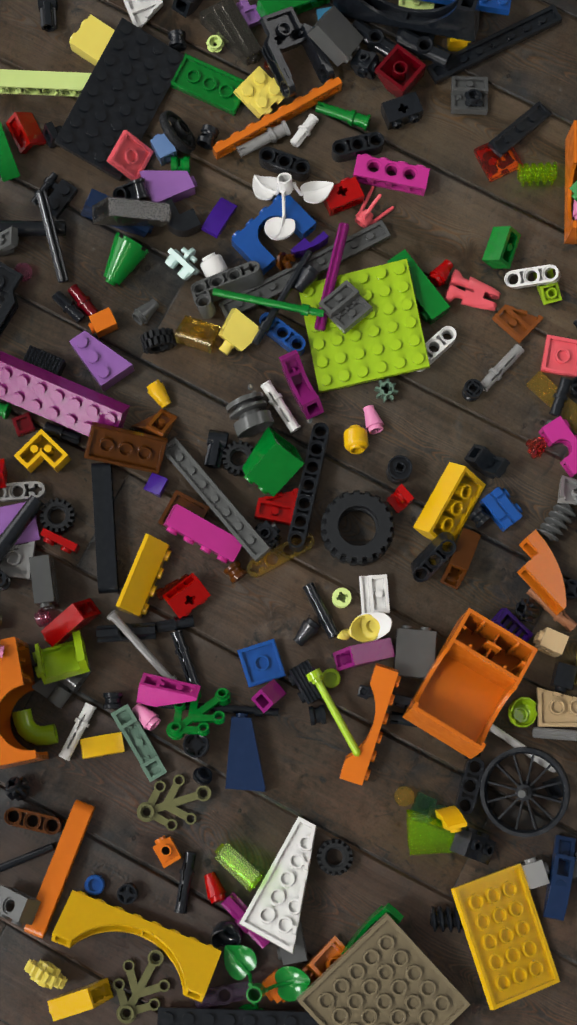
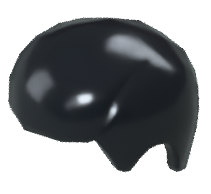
[210,921,243,949]

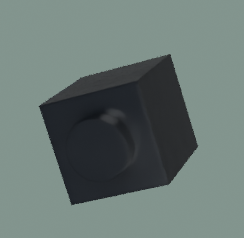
[550,662,577,693]

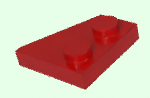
[254,488,299,525]

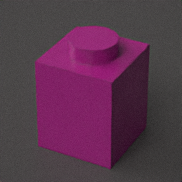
[251,679,287,714]

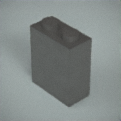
[307,5,364,67]
[29,554,60,611]
[393,625,437,679]

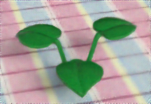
[224,944,311,1010]

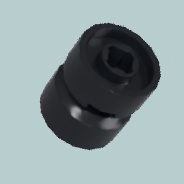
[386,455,413,485]
[183,734,210,758]

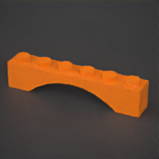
[340,663,401,786]

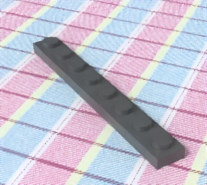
[164,437,271,562]

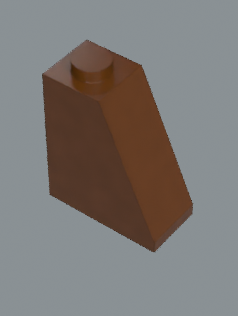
[440,527,481,590]

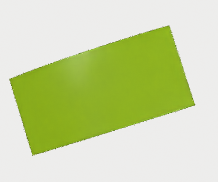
[532,269,562,305]

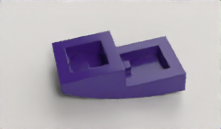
[201,197,237,238]
[291,231,329,258]

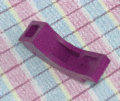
[279,350,324,420]

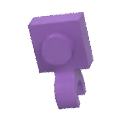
[236,0,261,29]

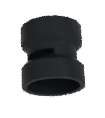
[196,124,220,150]
[462,379,483,402]

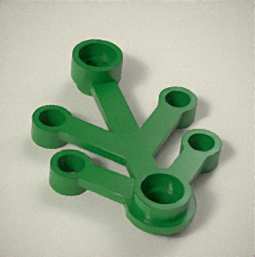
[166,688,231,740]

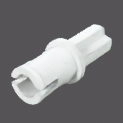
[290,113,319,148]

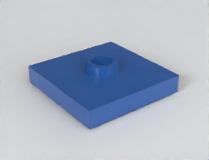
[237,639,286,688]

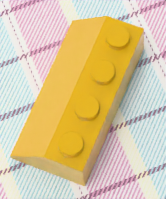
[413,462,486,545]
[116,533,172,618]

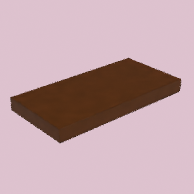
[84,422,168,474]

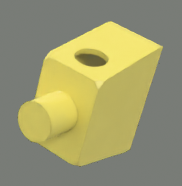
[218,308,259,356]

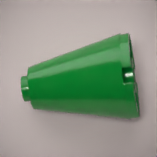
[103,232,149,287]

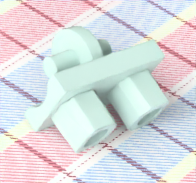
[165,247,200,281]

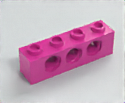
[353,154,430,196]

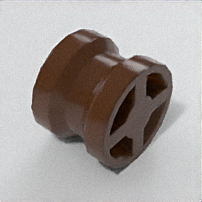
[223,560,248,584]

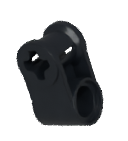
[113,178,149,204]

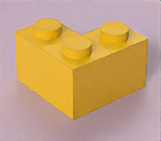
[14,429,71,473]

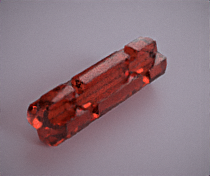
[155,574,189,600]

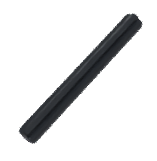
[36,190,69,283]

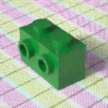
[482,226,521,269]

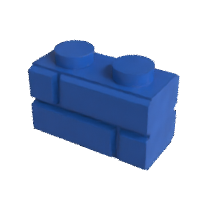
[479,486,523,532]

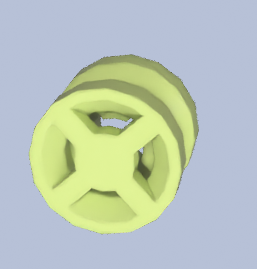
[332,588,352,608]

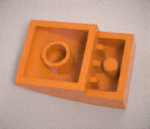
[301,936,345,987]

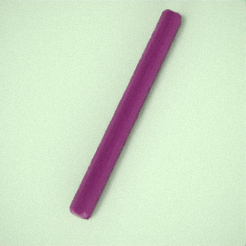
[314,222,349,331]

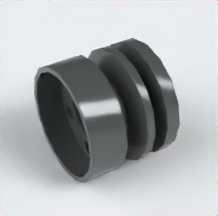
[226,392,274,438]

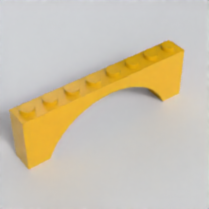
[51,890,222,1003]

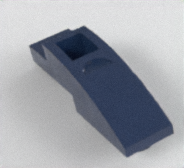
[543,835,576,921]

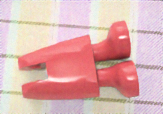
[444,269,501,311]

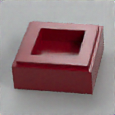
[11,412,36,437]

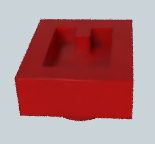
[386,484,414,514]

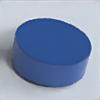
[84,874,105,895]

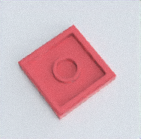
[107,130,154,181]
[540,334,577,378]

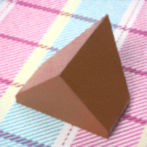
[131,409,178,438]

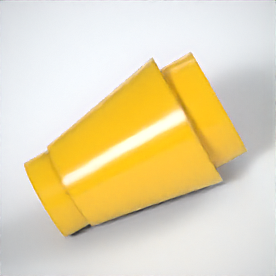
[146,379,171,409]

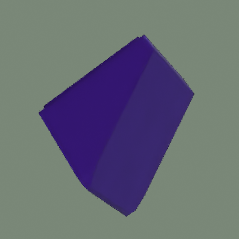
[143,473,169,498]

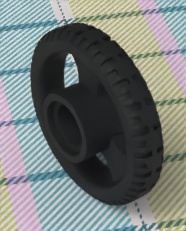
[159,110,196,154]

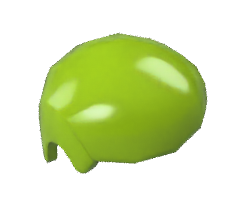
[508,697,538,728]

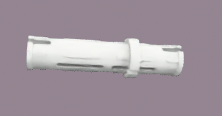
[260,380,301,433]
[58,702,97,761]

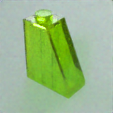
[406,809,456,855]
[215,842,264,892]

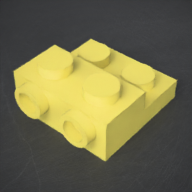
[233,66,285,119]

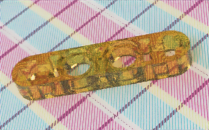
[247,532,314,578]

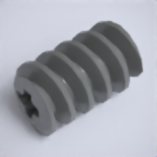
[537,503,577,542]

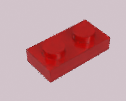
[40,528,80,554]

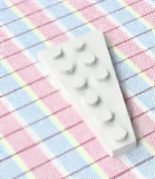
[239,816,317,954]

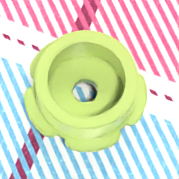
[206,35,224,53]

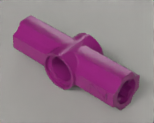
[221,891,270,949]

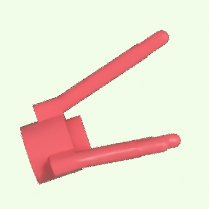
[355,186,395,228]

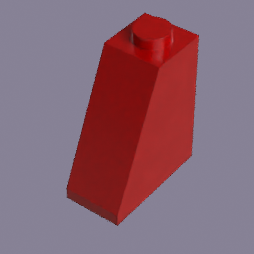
[41,598,101,647]

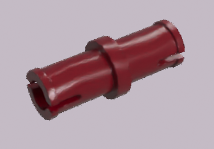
[68,284,99,316]

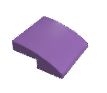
[0,501,41,545]

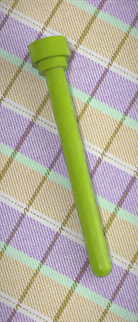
[306,668,361,756]

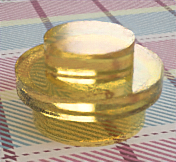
[394,786,414,806]

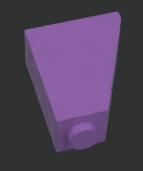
[139,170,197,211]

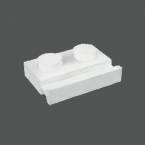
[359,574,390,614]

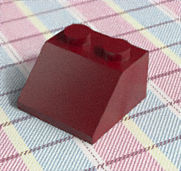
[374,44,426,98]

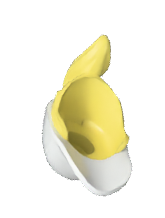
[337,612,392,643]

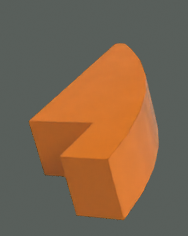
[517,529,566,616]

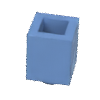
[150,133,178,166]

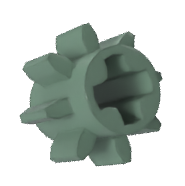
[374,378,398,403]

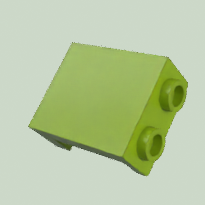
[32,630,90,685]

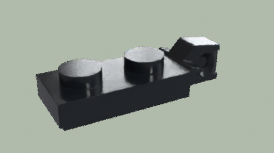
[357,684,412,709]

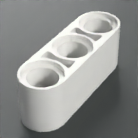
[504,264,561,289]
[417,326,457,372]

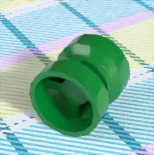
[171,156,190,175]

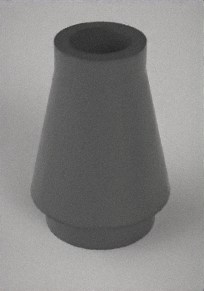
[132,299,160,325]

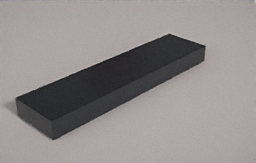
[487,101,551,158]

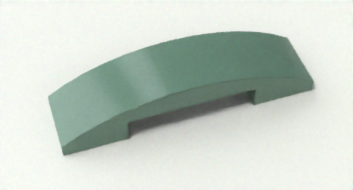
[111,704,167,782]

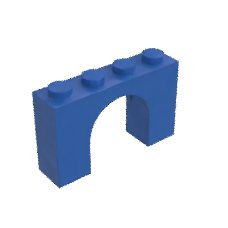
[231,194,316,275]

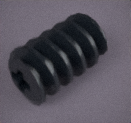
[430,906,463,933]

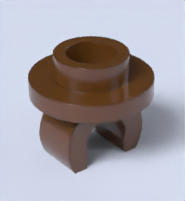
[275,252,296,271]

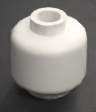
[200,252,228,278]

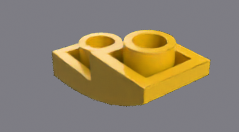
[80,732,125,759]
[435,805,468,833]

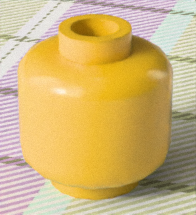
[343,425,369,454]

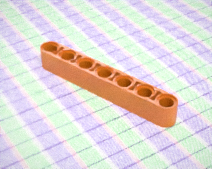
[24,799,95,939]

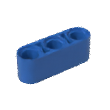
[259,312,306,356]

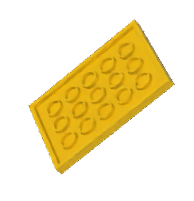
[451,863,560,1010]

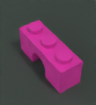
[539,416,577,478]

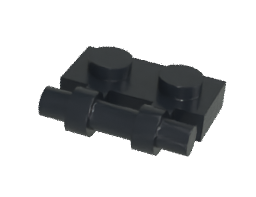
[31,172,78,220]

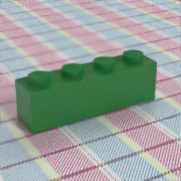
[256,0,330,17]
[387,249,450,325]

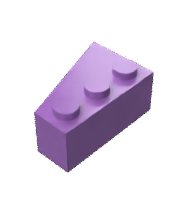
[69,331,135,391]

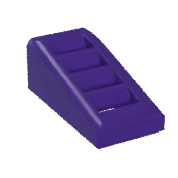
[491,608,534,642]

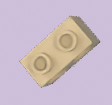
[533,627,569,658]

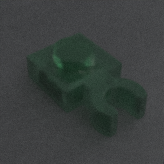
[410,791,446,821]

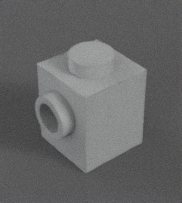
[521,857,550,889]

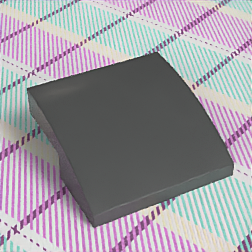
[451,76,488,115]
[318,280,373,334]

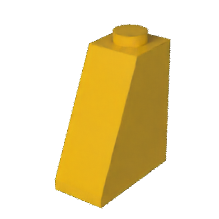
[47,978,114,1021]

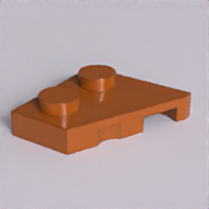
[492,304,544,344]

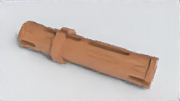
[526,588,577,633]

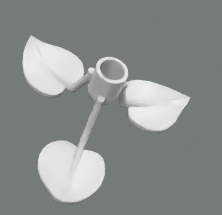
[252,173,334,240]

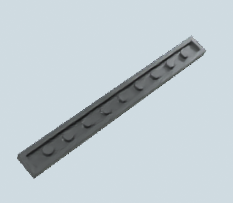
[218,220,391,319]

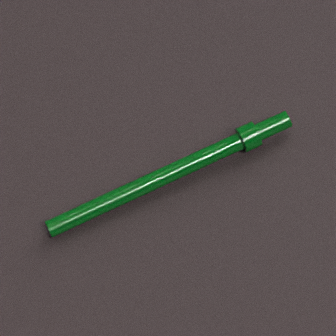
[212,288,325,317]

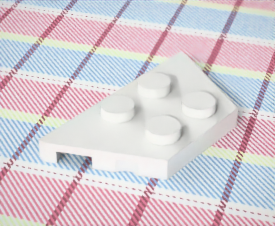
[123,0,163,29]

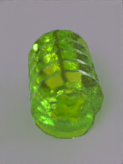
[517,161,557,187]

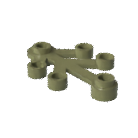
[137,774,212,831]
[113,949,171,1024]

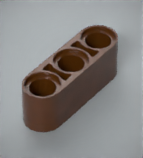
[4,807,64,835]

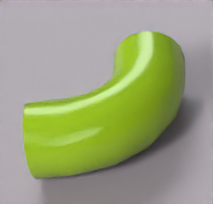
[12,709,59,746]

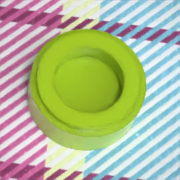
[322,668,341,688]

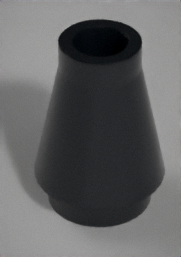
[294,264,319,293]
[293,617,321,646]

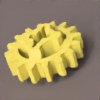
[24,959,68,990]

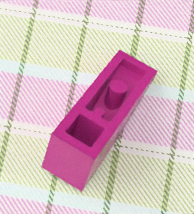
[136,673,201,707]

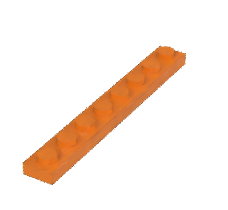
[213,77,342,160]

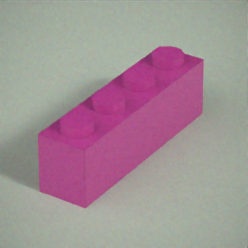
[163,504,242,564]

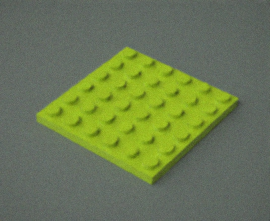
[299,259,430,393]

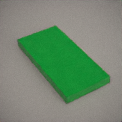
[170,53,244,116]

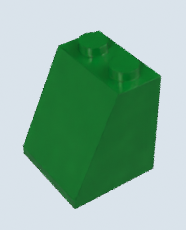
[242,426,304,497]

